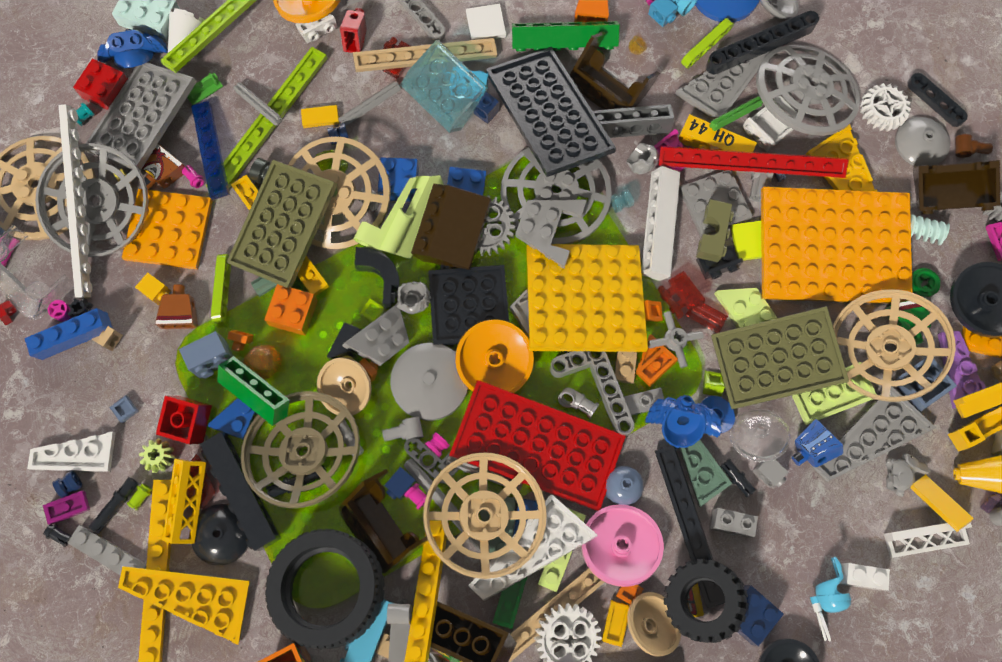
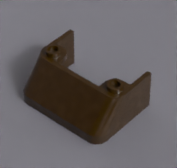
[570,31,660,110]
[339,469,428,573]

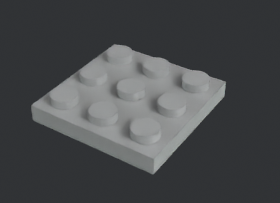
[679,170,753,237]

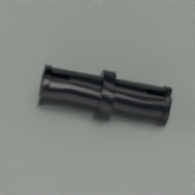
[720,458,756,497]

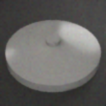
[390,343,468,421]

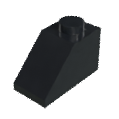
[327,322,362,360]

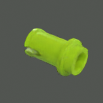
[127,483,152,510]

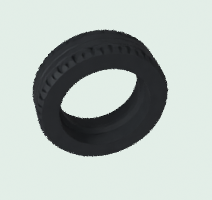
[265,529,385,649]

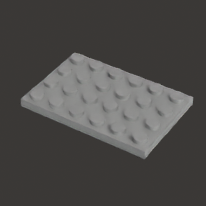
[86,63,197,171]

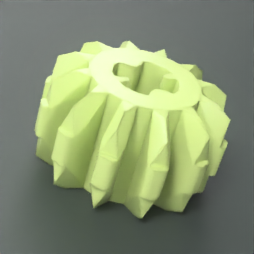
[139,438,175,473]

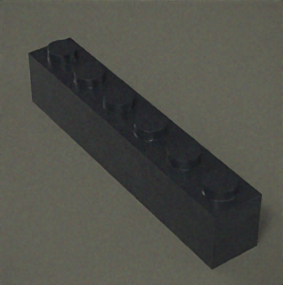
[200,432,282,551]

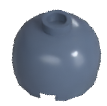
[606,466,644,505]

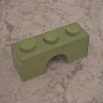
[696,199,734,262]

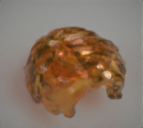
[243,344,282,379]

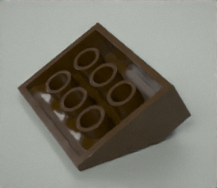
[411,183,492,270]

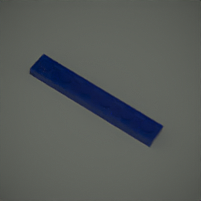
[191,101,230,200]

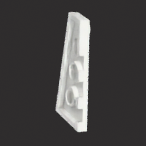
[27,431,115,472]

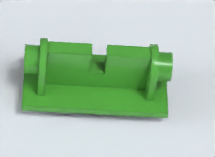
[187,73,223,106]

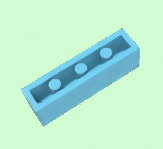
[340,599,395,662]

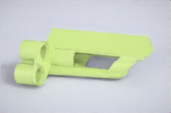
[353,175,444,259]

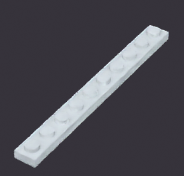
[59,104,93,298]

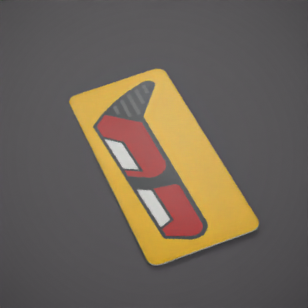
[688,583,704,617]

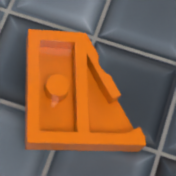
[636,334,678,387]

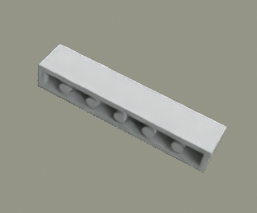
[641,166,680,281]

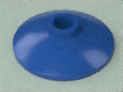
[701,396,735,434]

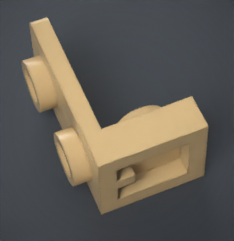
[92,326,123,351]

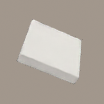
[466,4,506,40]

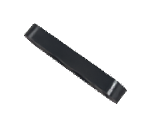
[907,73,968,127]

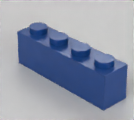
[24,308,113,360]

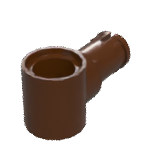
[955,134,993,158]

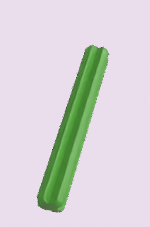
[709,96,763,131]

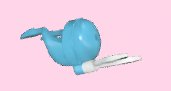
[810,557,851,642]

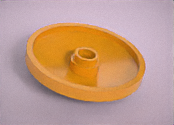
[273,0,341,23]
[455,320,534,393]

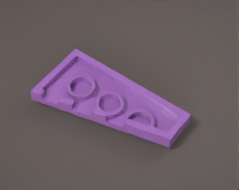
[937,331,986,409]

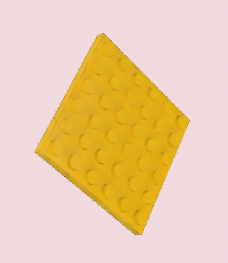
[526,244,648,352]

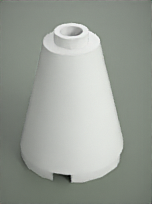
[168,8,204,52]

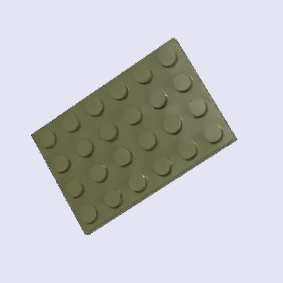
[226,160,338,289]
[711,306,849,410]

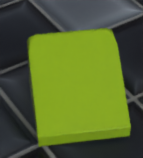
[703,371,725,397]

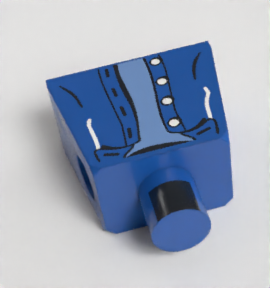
[791,419,843,467]

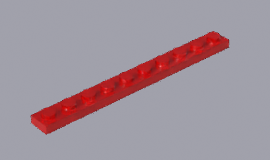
[658,146,849,178]

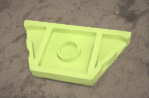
[714,288,777,328]

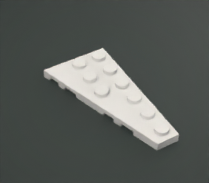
[468,494,598,601]

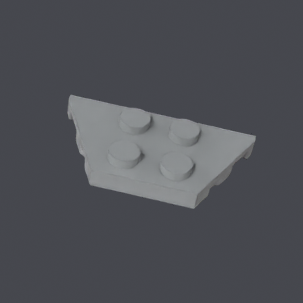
[343,305,409,366]

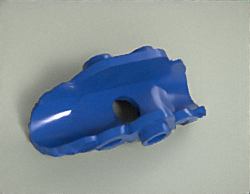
[97,29,168,68]
[645,395,721,448]

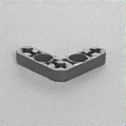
[404,438,459,483]

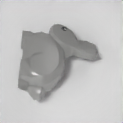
[885,454,931,497]

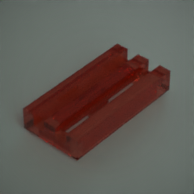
[685,298,728,333]

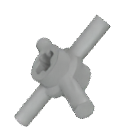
[647,311,703,368]

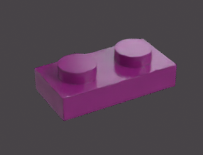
[43,491,90,525]

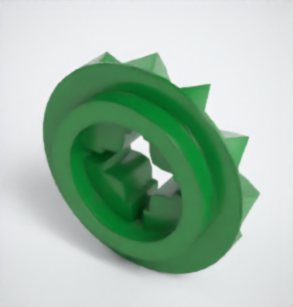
[912,268,941,298]

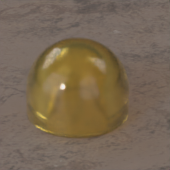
[628,36,647,55]

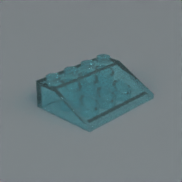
[400,40,488,133]

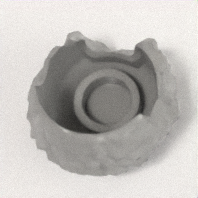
[626,143,659,175]
[396,281,431,314]

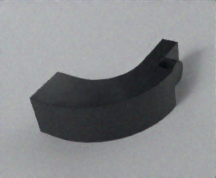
[354,247,401,309]

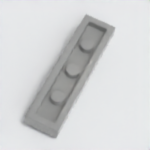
[67,525,146,575]

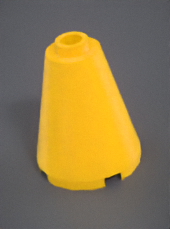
[953,455,1002,494]

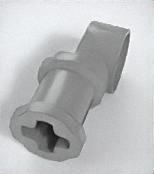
[558,388,599,419]

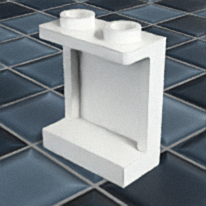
[743,96,797,152]

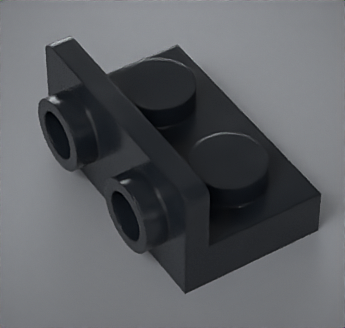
[696,245,743,280]

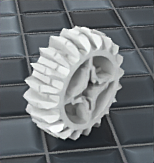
[860,83,911,132]

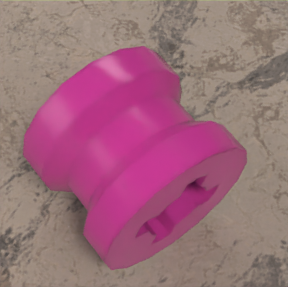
[48,300,72,322]
[425,432,450,457]

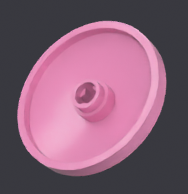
[581,504,664,587]

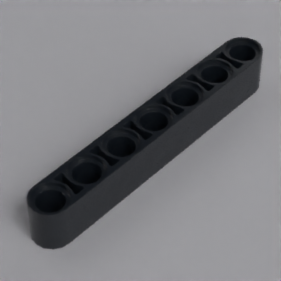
[706,11,819,75]

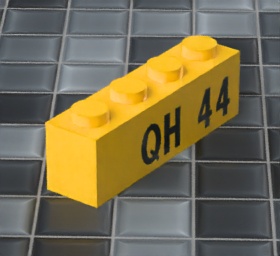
[678,114,757,152]

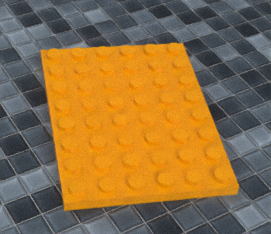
[761,187,912,304]

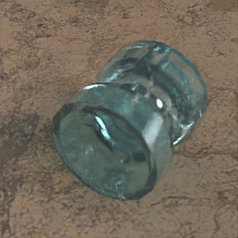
[610,189,634,213]

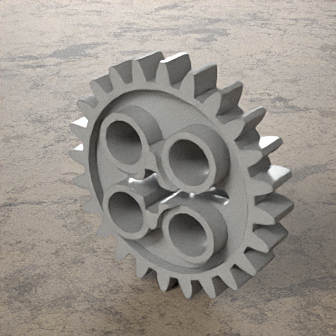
[475,195,516,256]

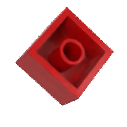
[73,58,128,110]
[156,395,212,445]

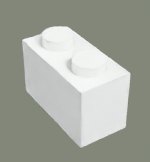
[839,563,890,591]

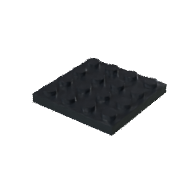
[428,265,509,345]

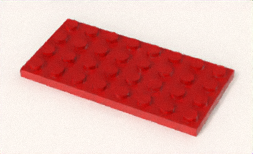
[449,380,626,511]

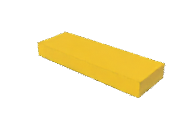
[910,474,974,532]

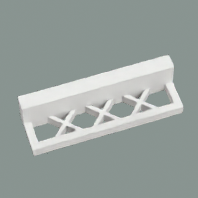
[884,522,972,558]

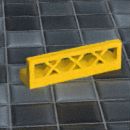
[953,382,1002,419]
[163,459,206,544]

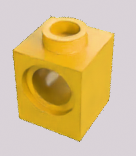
[135,272,171,305]

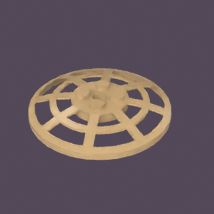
[0,136,95,240]
[288,137,391,249]
[833,290,956,402]
[423,453,547,579]

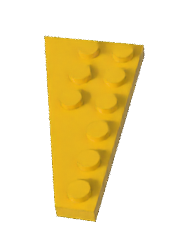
[805,124,878,192]
[118,566,250,645]

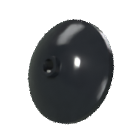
[191,504,248,565]
[759,639,819,662]

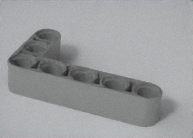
[550,351,634,436]
[387,603,414,662]

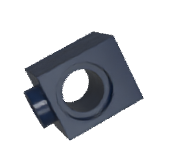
[474,91,499,124]
[384,467,417,500]

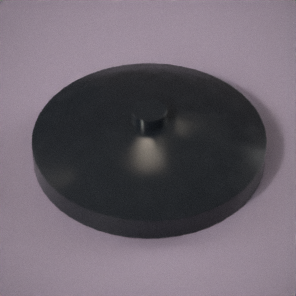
[950,262,1002,338]

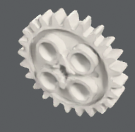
[534,603,602,662]

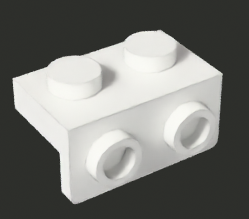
[295,14,337,44]

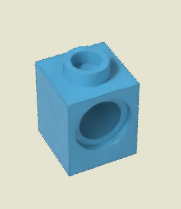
[648,0,678,27]

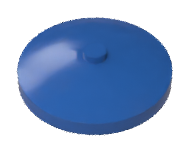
[695,0,759,22]

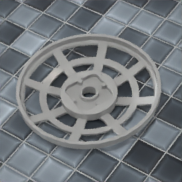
[756,45,860,136]
[35,143,149,257]
[501,147,611,244]

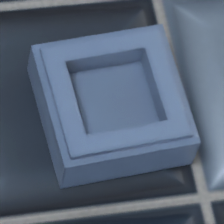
[109,395,139,423]

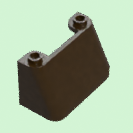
[913,160,1001,215]

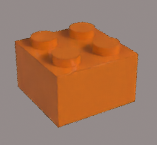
[264,284,318,336]

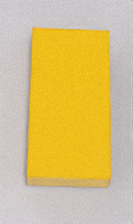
[301,105,339,128]
[601,600,630,647]

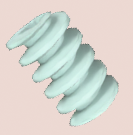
[910,214,950,246]

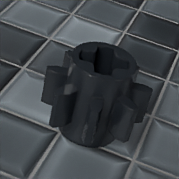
[68,297,94,317]

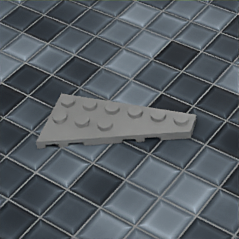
[675,42,773,119]
[812,387,936,482]

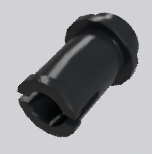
[43,524,72,547]

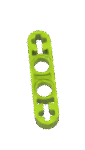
[681,18,734,69]
[211,254,231,323]

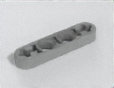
[399,0,445,42]

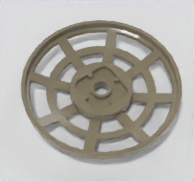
[241,391,360,508]

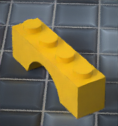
[948,405,1002,451]

